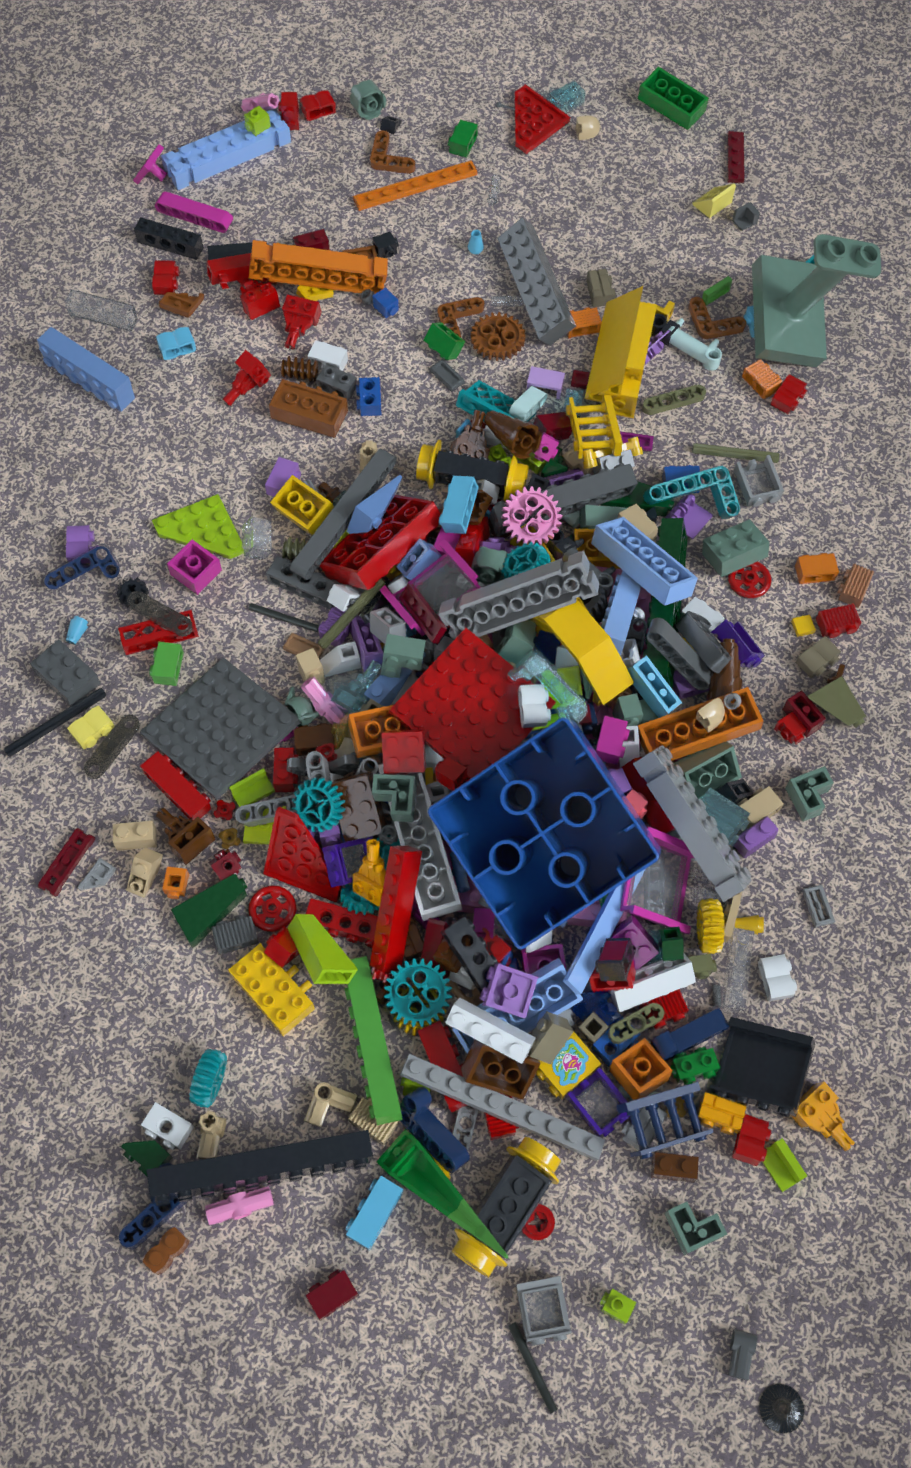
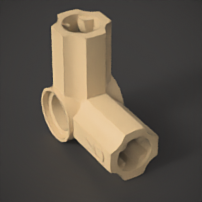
[360,440,377,473]
[304,1082,357,1127]
[197,1111,226,1159]

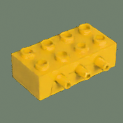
[228,943,315,1036]

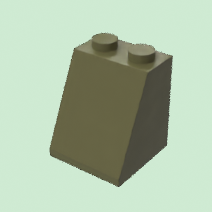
[808,676,867,728]

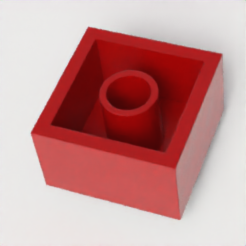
[382,729,426,774]

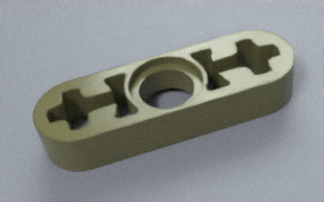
[608,1003,664,1044]

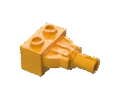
[352,839,386,907]
[790,1081,855,1151]

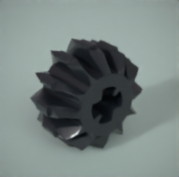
[116,577,149,609]

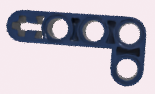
[44,543,120,589]
[650,1008,730,1062]
[400,1086,470,1173]
[119,1163,188,1249]

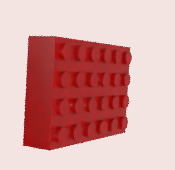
[319,495,441,590]

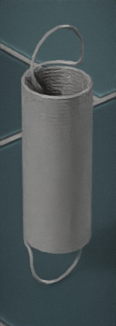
[712,979,721,1008]

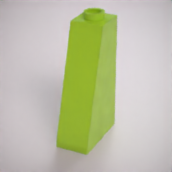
[287,914,358,984]

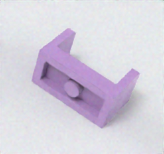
[526,366,565,399]

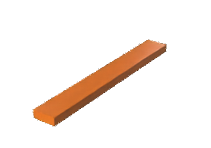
[353,160,478,211]

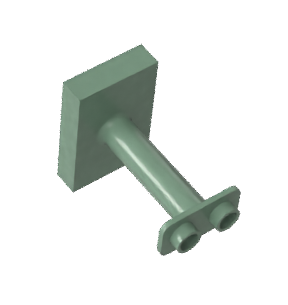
[752,234,881,367]

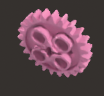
[501,486,562,545]

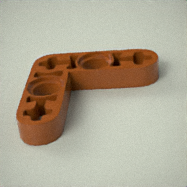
[370,130,416,174]
[437,297,485,337]
[688,297,746,340]

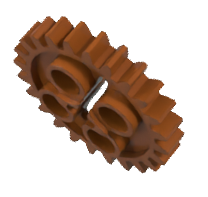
[471,312,526,361]

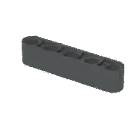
[647,618,713,691]

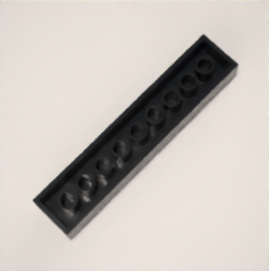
[147,1130,373,1206]

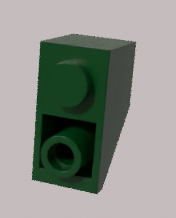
[656,926,684,961]
[121,1140,173,1176]

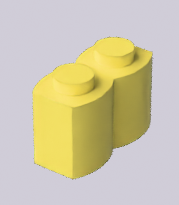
[67,705,115,749]

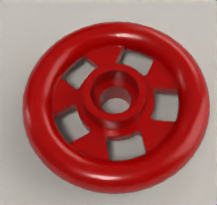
[728,561,772,599]
[248,885,297,932]

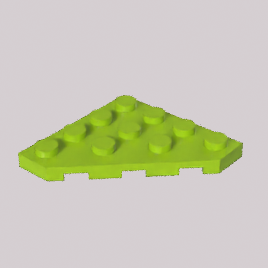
[152,494,246,559]

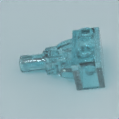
[331,660,382,716]

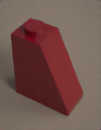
[421,918,450,980]

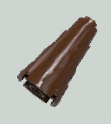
[484,410,542,459]
[706,639,743,701]

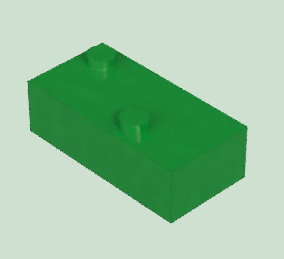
[638,66,709,130]

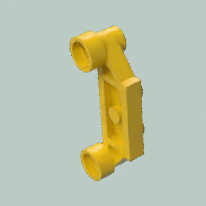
[582,436,643,469]

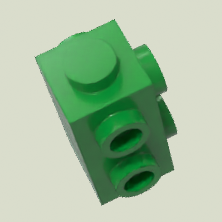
[669,1047,720,1085]

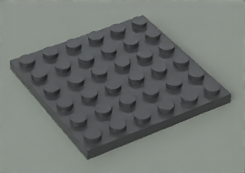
[140,657,301,800]

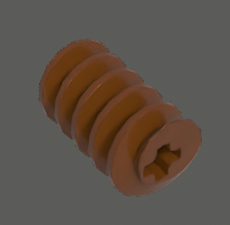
[281,356,318,382]

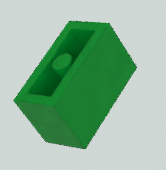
[447,119,478,158]
[423,322,466,360]

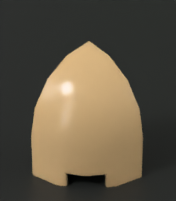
[576,116,600,140]
[696,698,725,733]

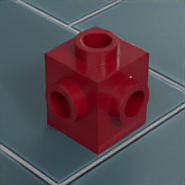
[208,849,242,881]

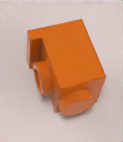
[162,866,190,899]

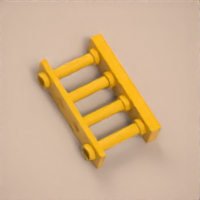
[566,395,623,459]

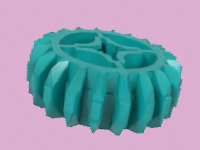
[501,542,551,579]
[291,777,345,832]
[189,1049,227,1108]

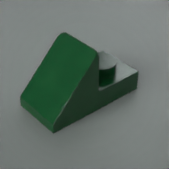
[541,446,568,478]

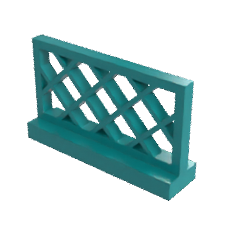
[456,380,536,423]

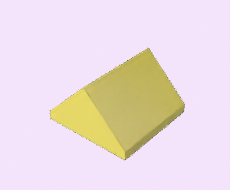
[692,183,736,219]

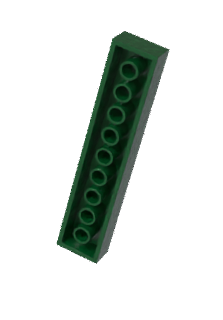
[643,518,688,690]

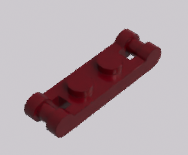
[38,828,95,897]

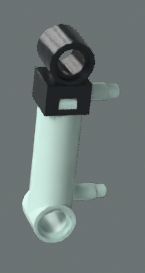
[651,314,722,371]

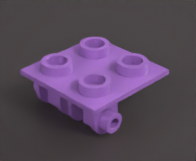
[644,330,670,366]
[666,494,713,540]

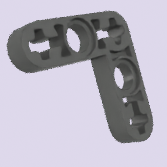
[287,754,360,778]

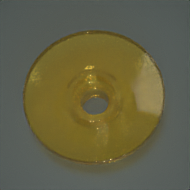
[330,712,350,750]

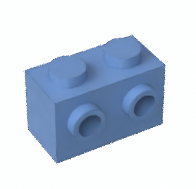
[397,538,442,582]

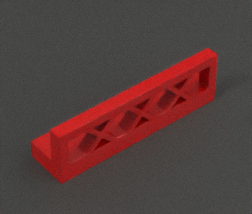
[118,609,199,655]

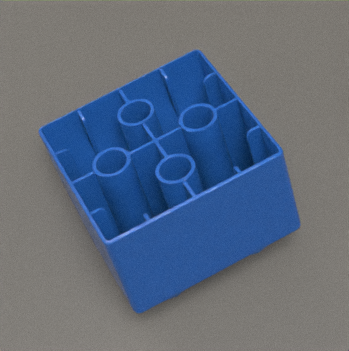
[428,718,661,949]

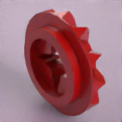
[522,1204,555,1241]

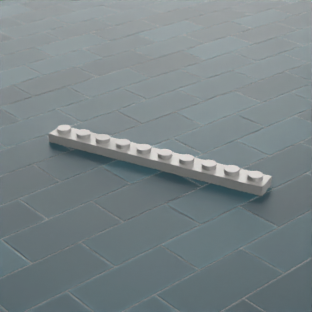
[400,1054,605,1161]

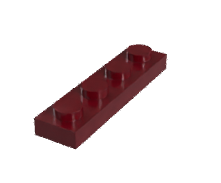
[727,131,745,184]
[399,583,447,644]

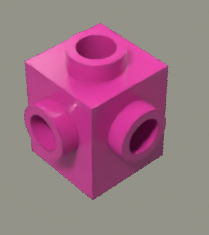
[534,432,559,462]

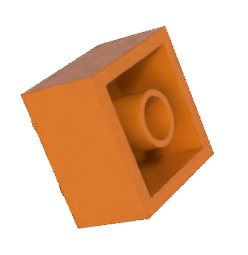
[609,1038,672,1100]

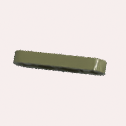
[642,385,706,415]

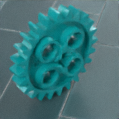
[384,958,452,1028]

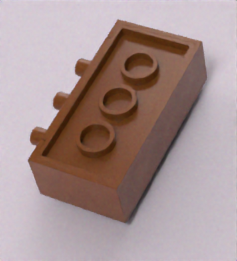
[269,379,348,438]

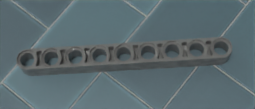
[290,449,397,580]

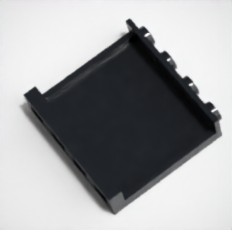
[710,1017,815,1117]

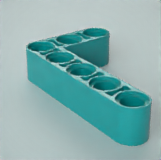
[643,466,740,520]

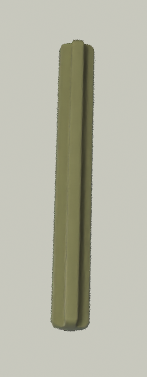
[692,443,780,463]
[318,579,385,649]

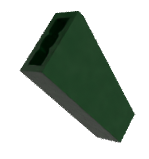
[600,481,675,517]
[171,873,248,948]

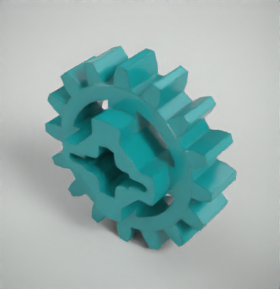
[340,882,380,915]

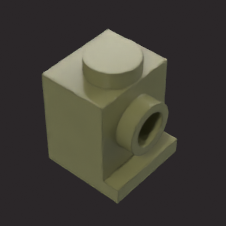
[688,954,717,979]

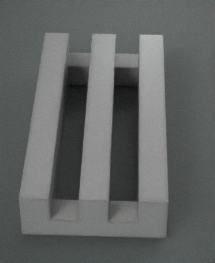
[802,885,835,928]

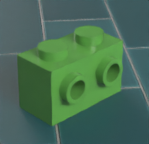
[149,642,184,686]

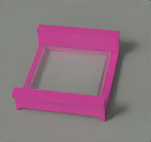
[380,539,481,636]
[620,826,694,935]

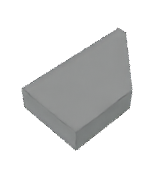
[77,858,117,891]

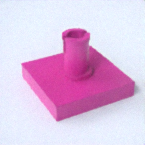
[133,144,167,184]

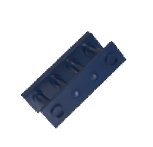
[616,1082,714,1160]

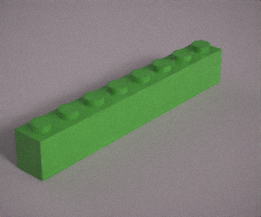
[344,956,402,1126]

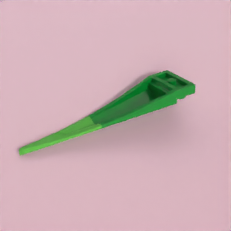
[376,1129,509,1259]

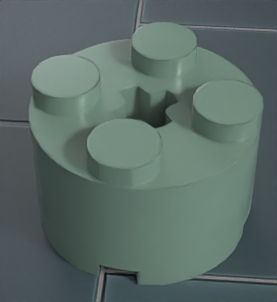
[350,80,386,120]
[471,546,507,585]

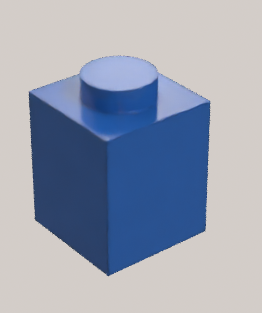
[373,287,399,318]

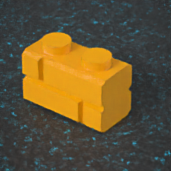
[697,1092,746,1135]

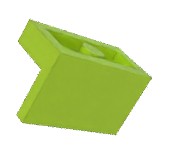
[229,768,275,807]
[763,1138,807,1192]

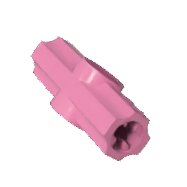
[241,93,279,113]
[301,676,348,731]
[205,1186,274,1225]

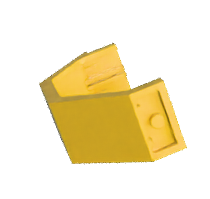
[534,599,634,706]

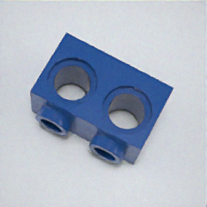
[356,377,382,416]
[591,1016,640,1067]

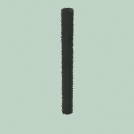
[249,603,320,632]
[508,1322,558,1414]

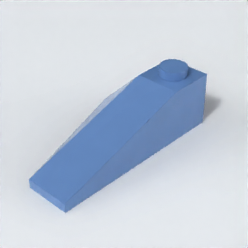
[347,475,402,534]
[364,652,425,706]

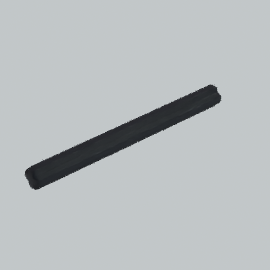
[4,688,106,757]

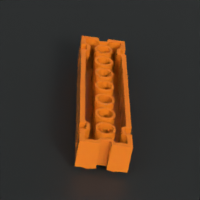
[249,240,388,294]

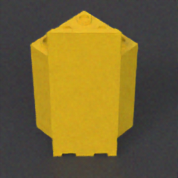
[584,285,657,419]

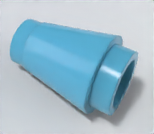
[468,230,484,254]
[66,616,88,645]

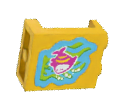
[536,1031,601,1100]

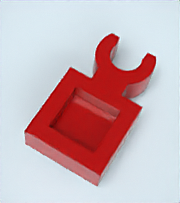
[482,927,512,963]
[371,967,392,983]

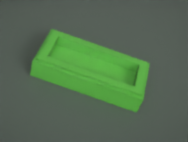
[702,276,732,306]

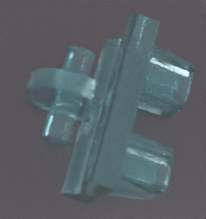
[563,388,584,418]

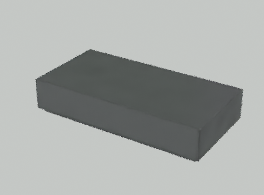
[430,359,465,392]

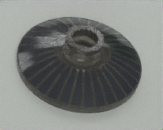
[759,1384,805,1434]

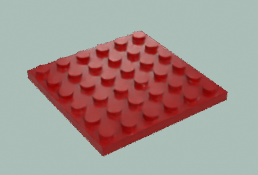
[389,628,556,780]

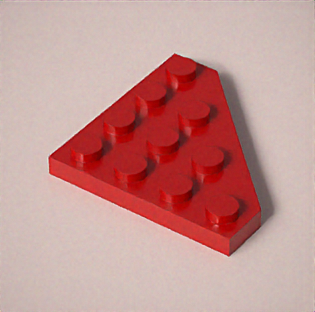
[514,84,570,154]
[263,807,342,902]

